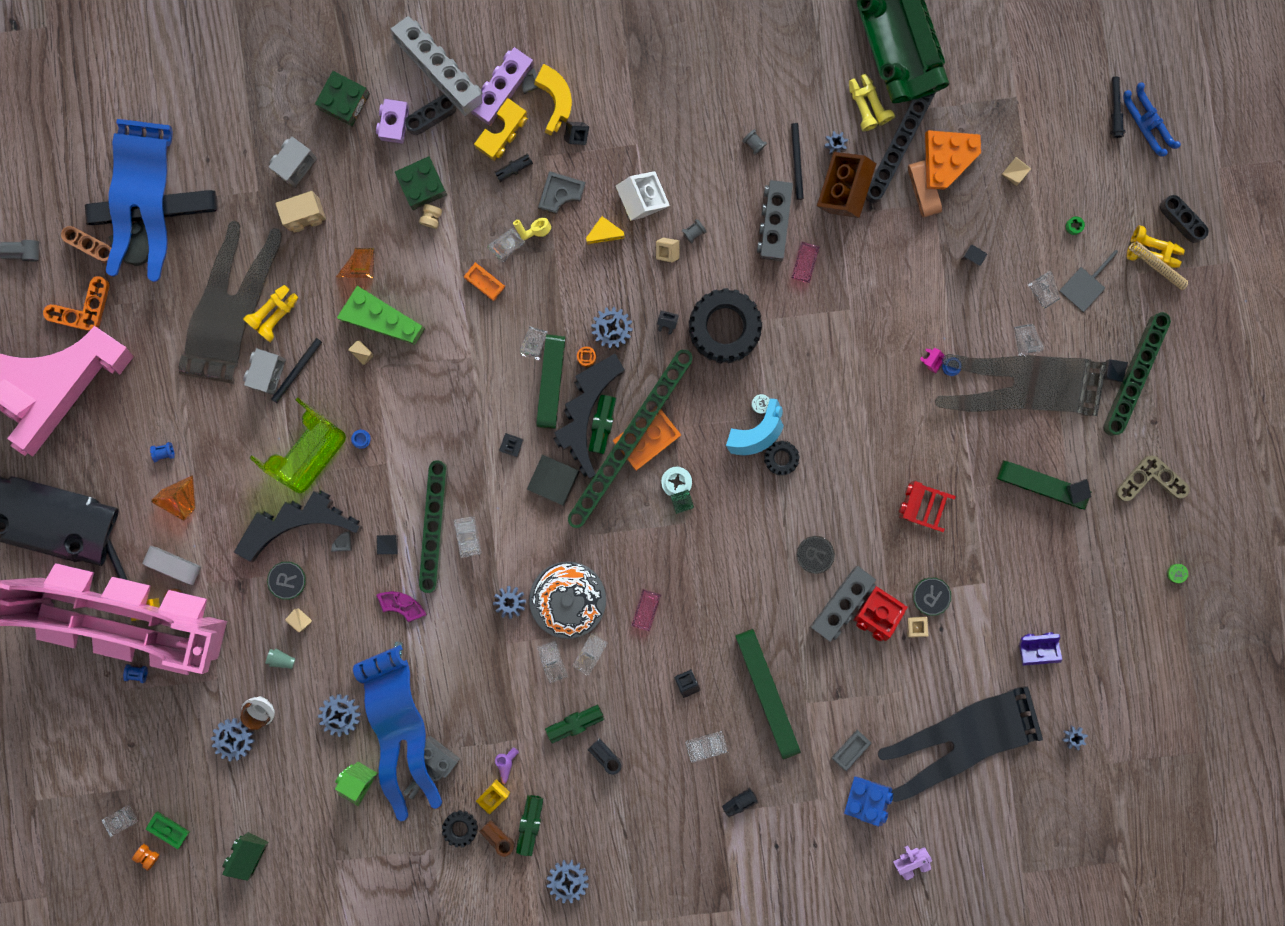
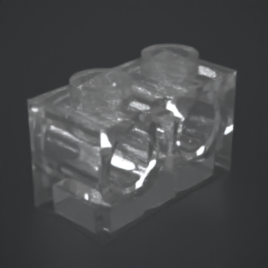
[454,516,482,558]
[685,731,728,763]

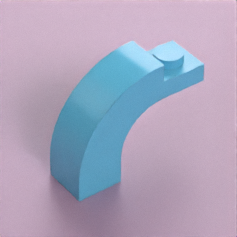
[726,398,784,455]

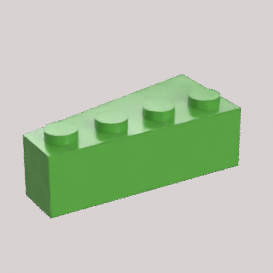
[337,286,425,345]
[335,762,378,806]

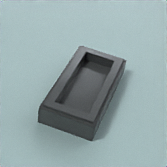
[831,730,872,771]

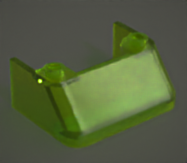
[250,397,346,493]

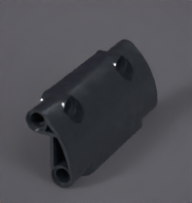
[0,476,119,566]

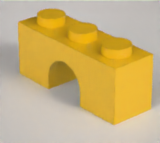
[474,98,528,161]

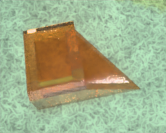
[336,248,374,278]
[151,475,195,521]

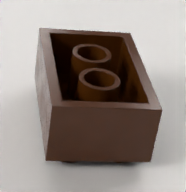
[817,152,877,218]

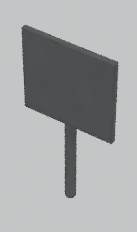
[1059,250,1118,312]

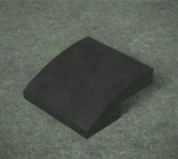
[527,455,580,506]

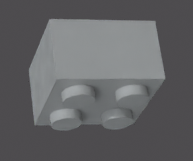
[269,137,317,188]
[243,348,286,395]

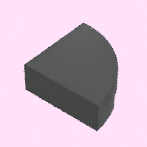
[522,68,539,94]
[331,531,352,552]

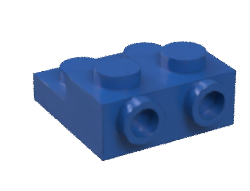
[844,776,893,826]

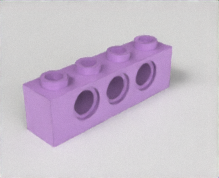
[471,47,534,126]

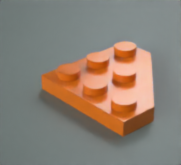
[925,130,981,190]

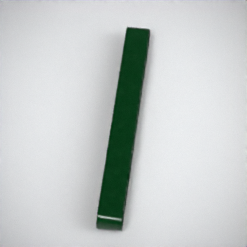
[568,350,692,528]

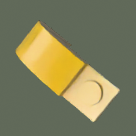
[534,64,572,136]

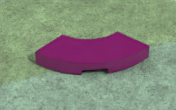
[376,591,427,623]

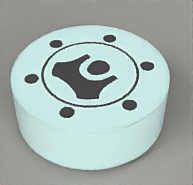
[752,394,770,414]

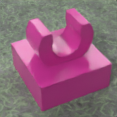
[920,348,946,373]

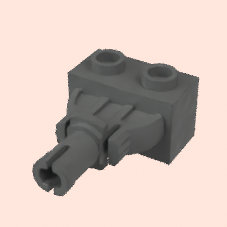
[403,736,460,799]

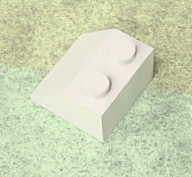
[616,171,670,221]

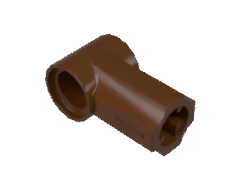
[479,819,515,857]

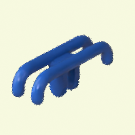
[1123,82,1181,157]

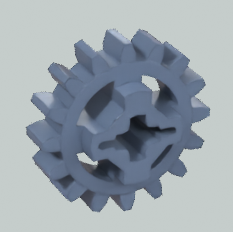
[591,307,633,349]
[318,694,361,737]
[211,718,255,761]
[547,860,589,903]

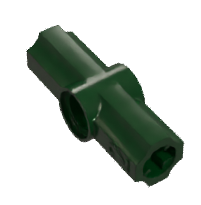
[588,394,617,454]
[545,704,605,744]
[516,795,544,856]

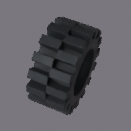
[764,441,800,476]
[442,810,478,848]

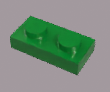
[146,811,190,849]

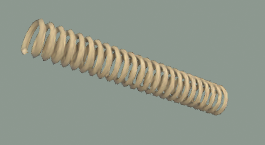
[1129,241,1188,290]

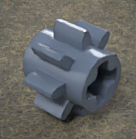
[824,131,848,154]
[1062,725,1088,750]

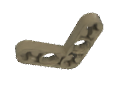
[1116,455,1190,501]

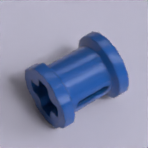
[150,442,175,462]
[123,664,148,683]

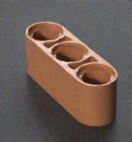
[908,160,942,218]
[61,226,112,263]

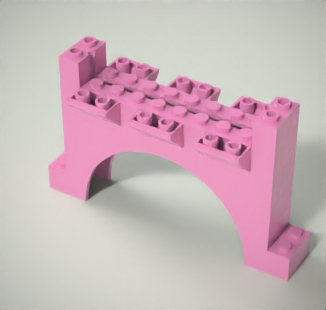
[0,326,134,457]
[0,563,227,675]

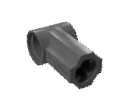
[0,240,39,262]

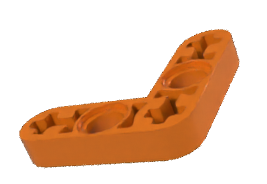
[43,276,109,331]

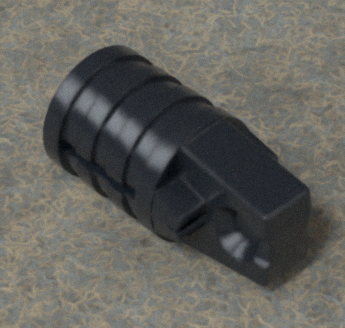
[722,788,759,817]

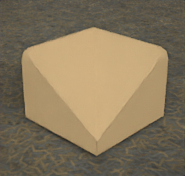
[1002,157,1031,186]
[656,238,680,262]
[348,341,374,365]
[285,608,312,632]
[907,617,928,637]

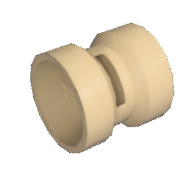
[419,204,443,229]

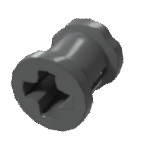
[742,129,767,155]
[682,219,707,244]

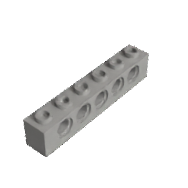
[391,16,483,116]

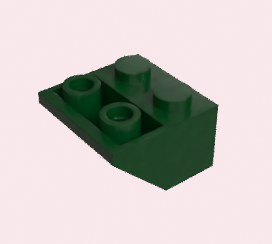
[222,832,269,881]

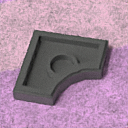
[538,171,586,214]

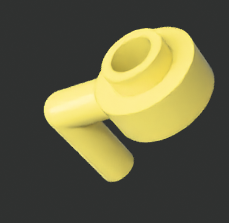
[513,218,551,240]

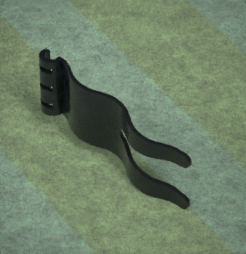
[878,686,1043,802]

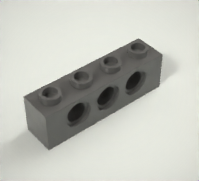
[757,180,793,261]
[810,566,876,641]

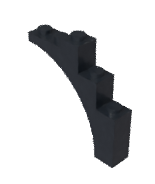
[553,354,625,479]
[234,490,362,562]

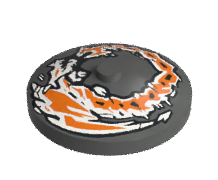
[529,562,606,639]

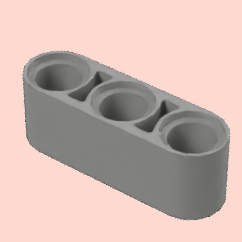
[142,545,201,585]

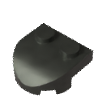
[108,219,149,266]

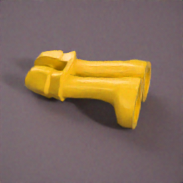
[1127,225,1185,268]
[243,285,298,343]

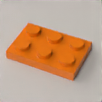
[613,406,681,471]

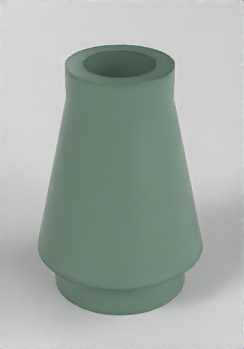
[265,648,295,669]

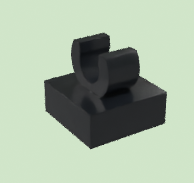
[657,310,679,334]
[499,433,524,458]

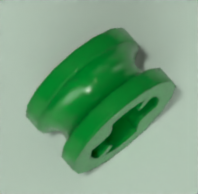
[1065,216,1085,235]

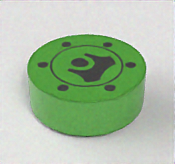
[1167,564,1188,583]

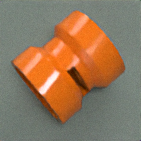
[577,347,596,367]
[132,844,160,871]

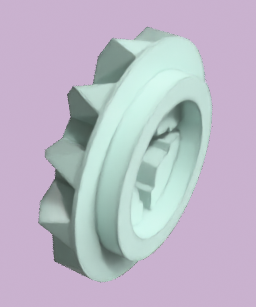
[661,467,692,497]

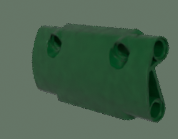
[857,0,950,104]

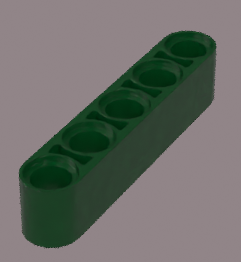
[536,334,566,429]
[997,460,1092,510]

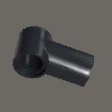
[587,738,622,775]

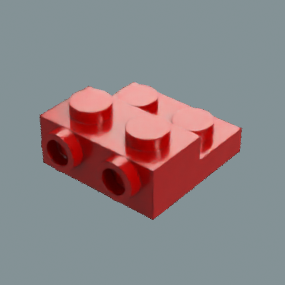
[853,586,908,641]

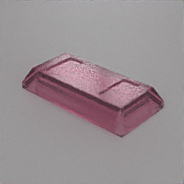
[791,242,820,283]
[631,589,661,632]

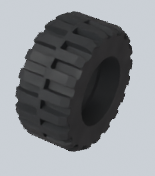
[689,288,762,364]

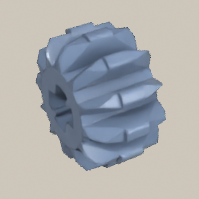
[493,586,526,619]

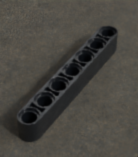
[866,93,936,203]
[84,190,218,225]

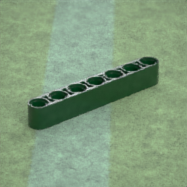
[1103,312,1171,436]
[419,460,448,593]
[735,629,801,760]

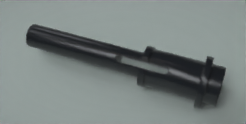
[1110,76,1126,138]

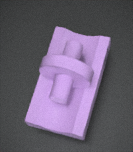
[893,846,932,880]

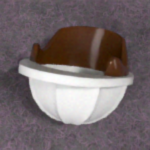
[240,696,275,730]

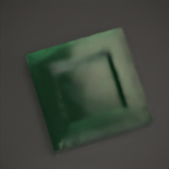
[670,490,694,514]

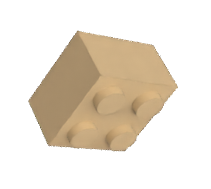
[276,191,326,233]

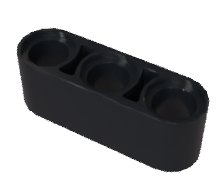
[405,94,457,135]
[1160,195,1209,243]

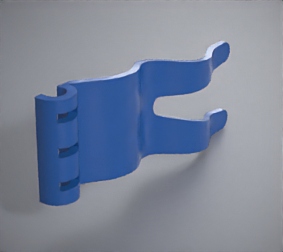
[106,119,173,282]
[353,645,442,821]

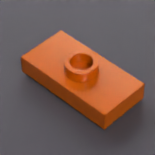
[464,262,505,301]

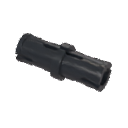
[494,153,533,182]

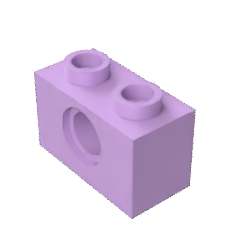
[376,99,409,144]

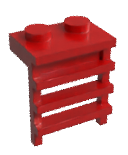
[899,481,956,532]

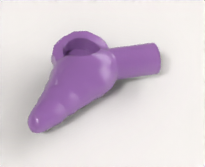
[495,747,519,784]

